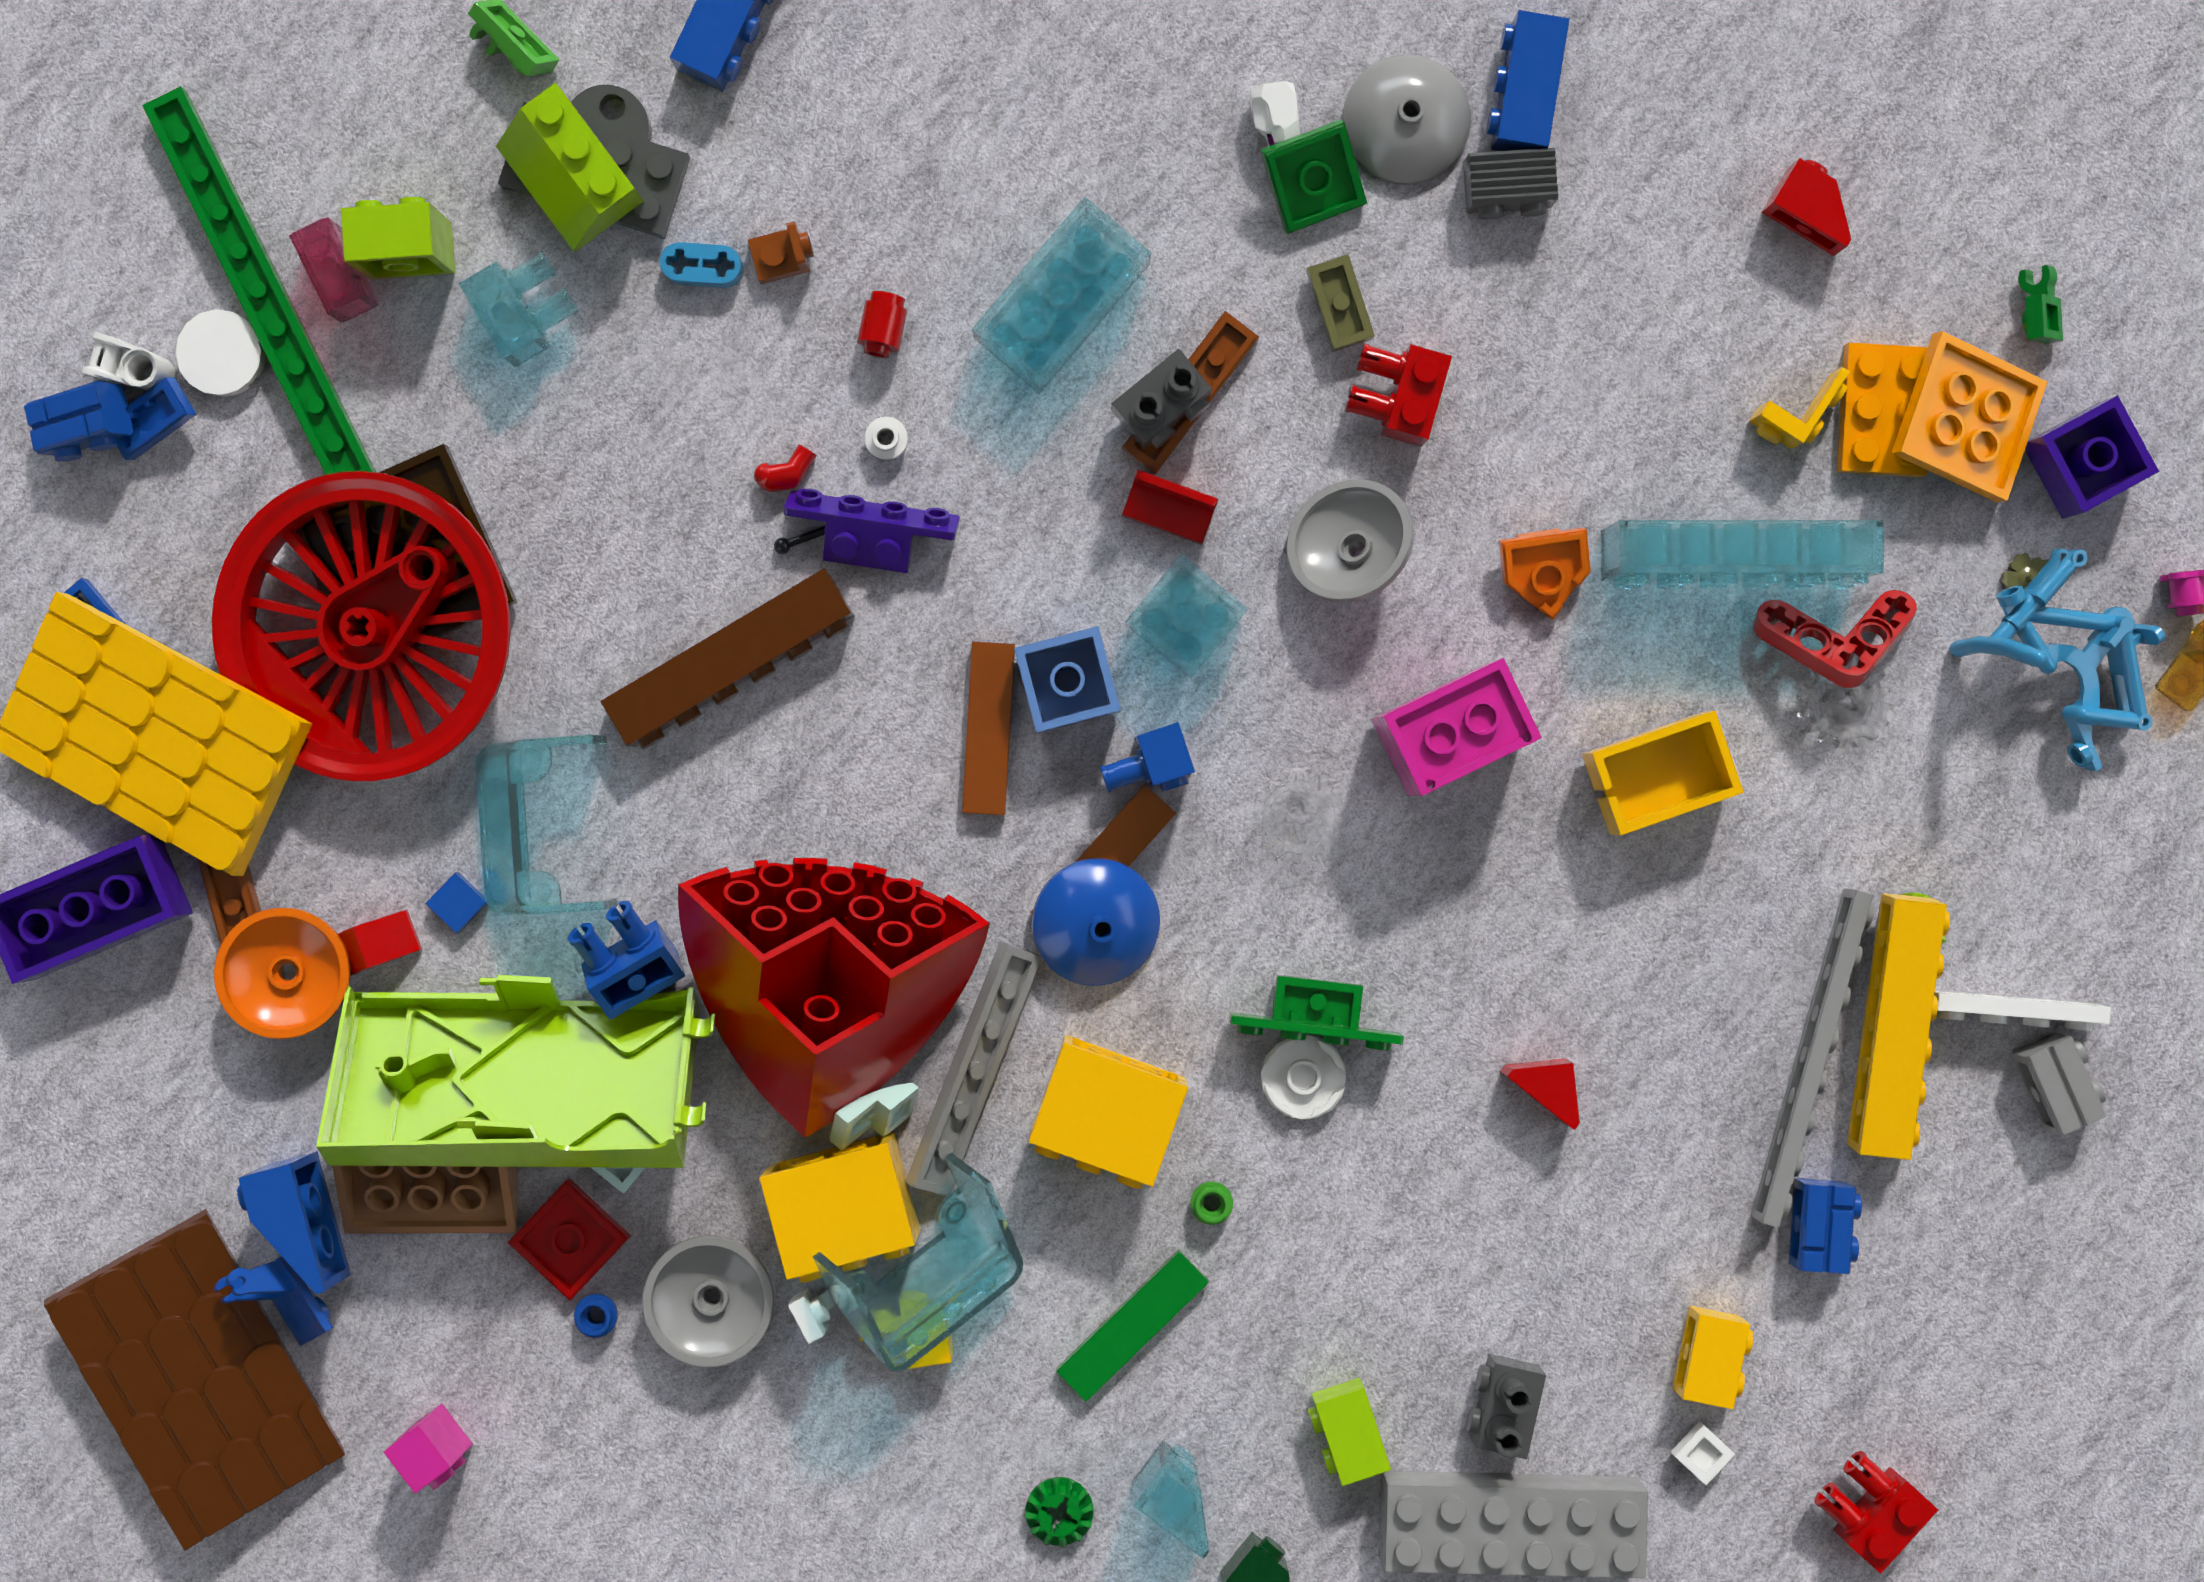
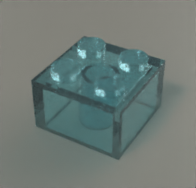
[1125,554,1248,679]

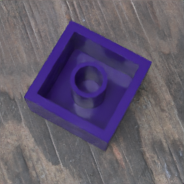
[2025,395,2159,519]

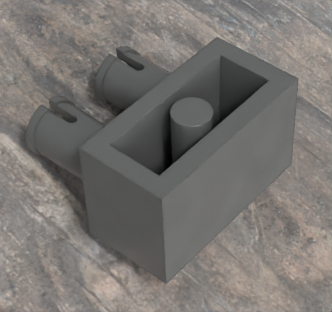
[1111,349,1212,450]
[1466,1354,1546,1459]

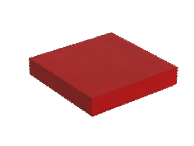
[507,1178,631,1301]

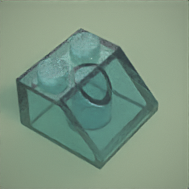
[1132,1440,1209,1559]

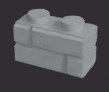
[2011,1033,2106,1136]

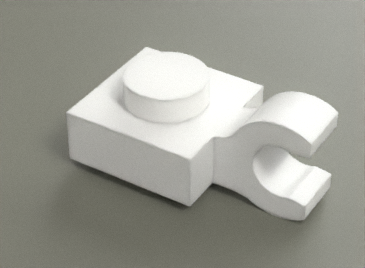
[788,1288,835,1344]

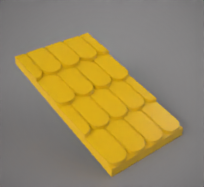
[0,592,312,876]

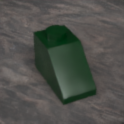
[1220,1532,1290,1582]

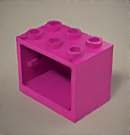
[1371,658,1542,796]

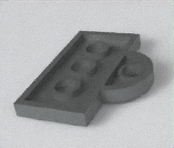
[498,85,690,239]

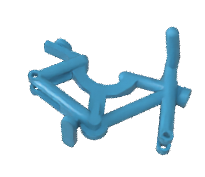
[1949,548,2166,771]

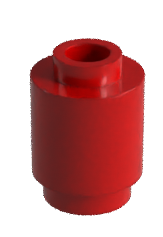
[857,291,907,358]

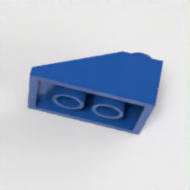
[237,1151,351,1294]

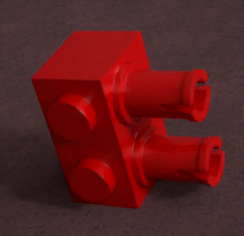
[1345,343,1452,447]
[1814,1451,1939,1574]

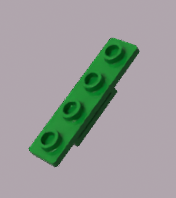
[1228,975,1404,1051]

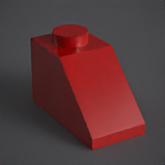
[1761,158,1852,256]

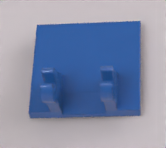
[214,1256,333,1346]

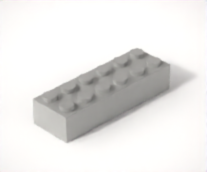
[1379,1471,1648,1578]

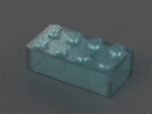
[972,197,1151,394]

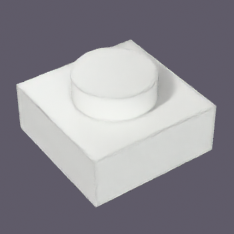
[1671,1421,1735,1485]

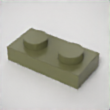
[1306,254,1375,352]

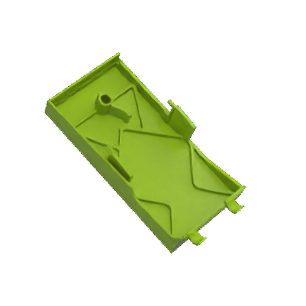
[316,974,715,1168]

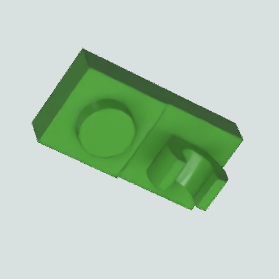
[468,0,560,77]

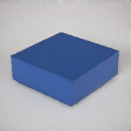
[425,872,490,933]

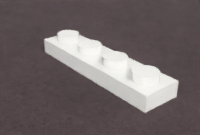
[1934,991,2111,1031]

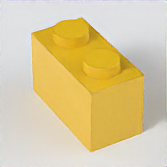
[1672,1305,1753,1410]

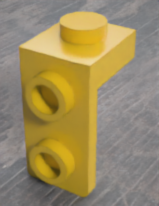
[1748,367,1850,449]

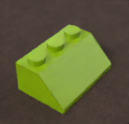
[496,82,644,252]

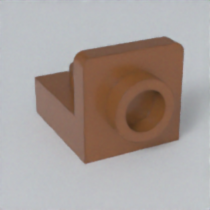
[748,221,814,285]

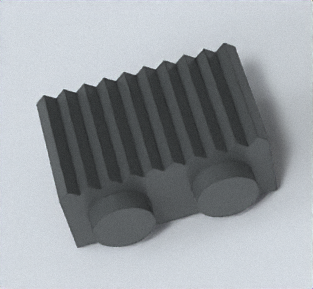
[1463,148,1559,219]

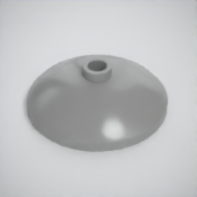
[1342,55,1471,185]
[1287,479,1414,603]
[643,1235,774,1367]

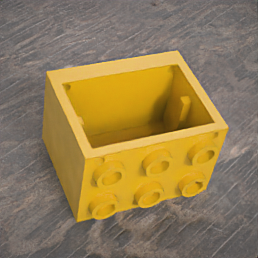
[1028,1034,1189,1189]
[759,1131,921,1283]

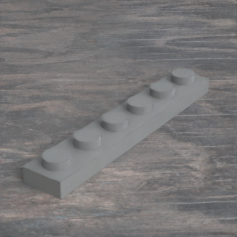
[905,941,1042,1197]

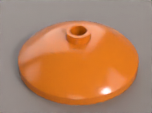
[214,908,350,1039]

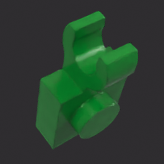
[2018,265,2063,344]

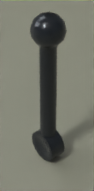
[774,526,825,554]

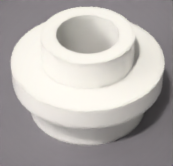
[865,416,908,460]

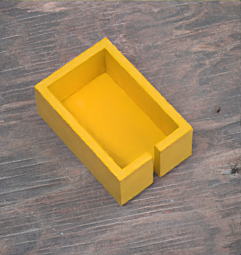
[1581,710,1744,836]

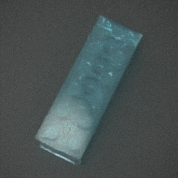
[1601,520,1884,589]

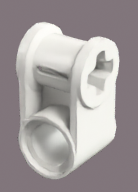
[81,332,176,392]

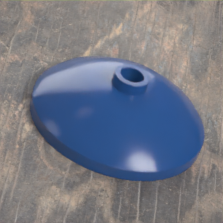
[1032,858,1160,986]

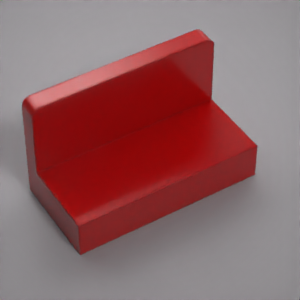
[1122,470,1219,545]

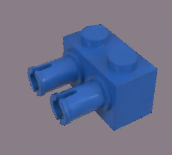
[1100,722,1195,792]
[568,900,686,1020]

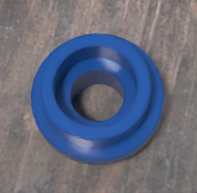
[574,1293,618,1338]

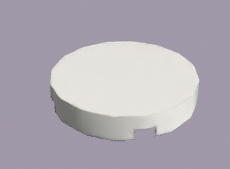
[175,309,266,398]
[1260,1033,1346,1119]

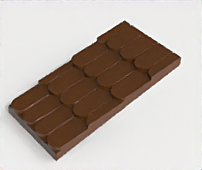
[44,1209,345,1551]

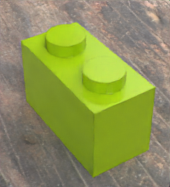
[1308,1377,1392,1486]

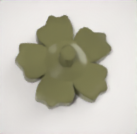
[2001,553,2049,589]

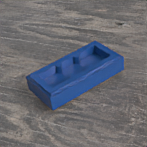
[117,377,197,460]

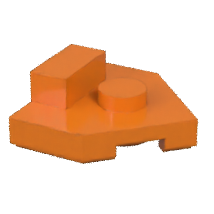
[1499,527,1591,620]

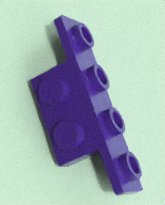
[784,489,960,573]

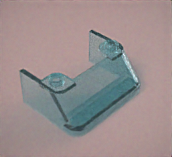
[476,735,618,915]
[813,1153,1023,1372]

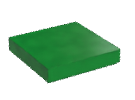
[1260,119,1367,234]

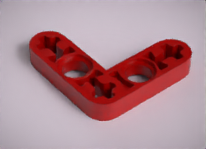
[1753,590,1917,688]

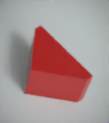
[338,910,422,976]
[1500,1058,1580,1130]

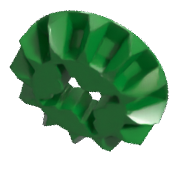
[1025,1477,1094,1548]

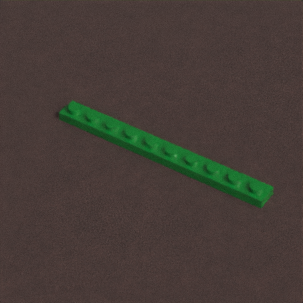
[142,86,377,475]

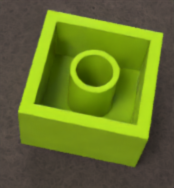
[340,197,456,280]

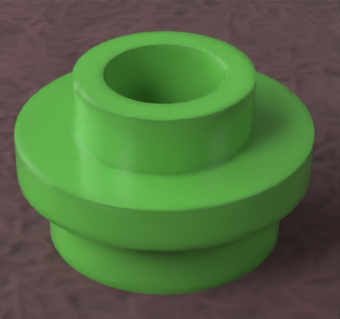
[1190,1181,1233,1225]

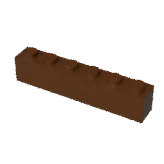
[600,568,855,749]

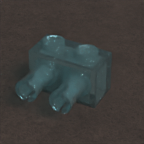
[459,250,579,368]

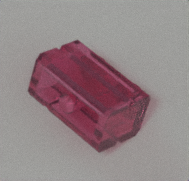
[289,217,379,323]

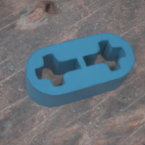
[659,242,744,288]

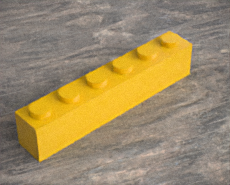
[1847,893,1950,1160]

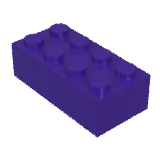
[0,835,193,984]

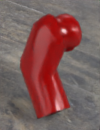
[754,444,817,492]

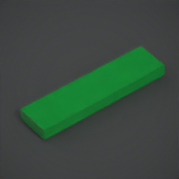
[1056,1249,1209,1402]

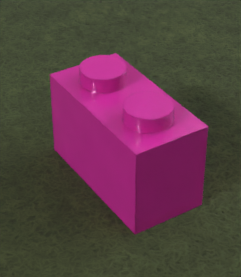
[383,1403,473,1494]

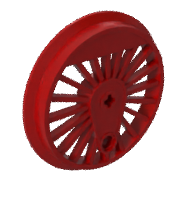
[212,471,511,781]

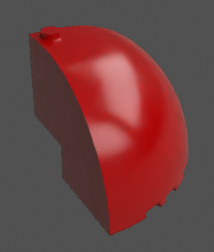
[678,858,990,1138]

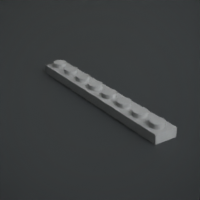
[1751,889,1875,1228]

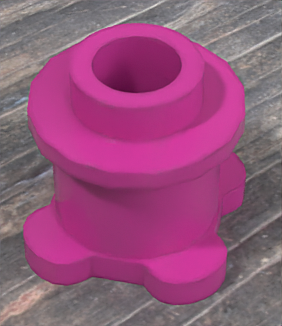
[2160,569,2204,617]

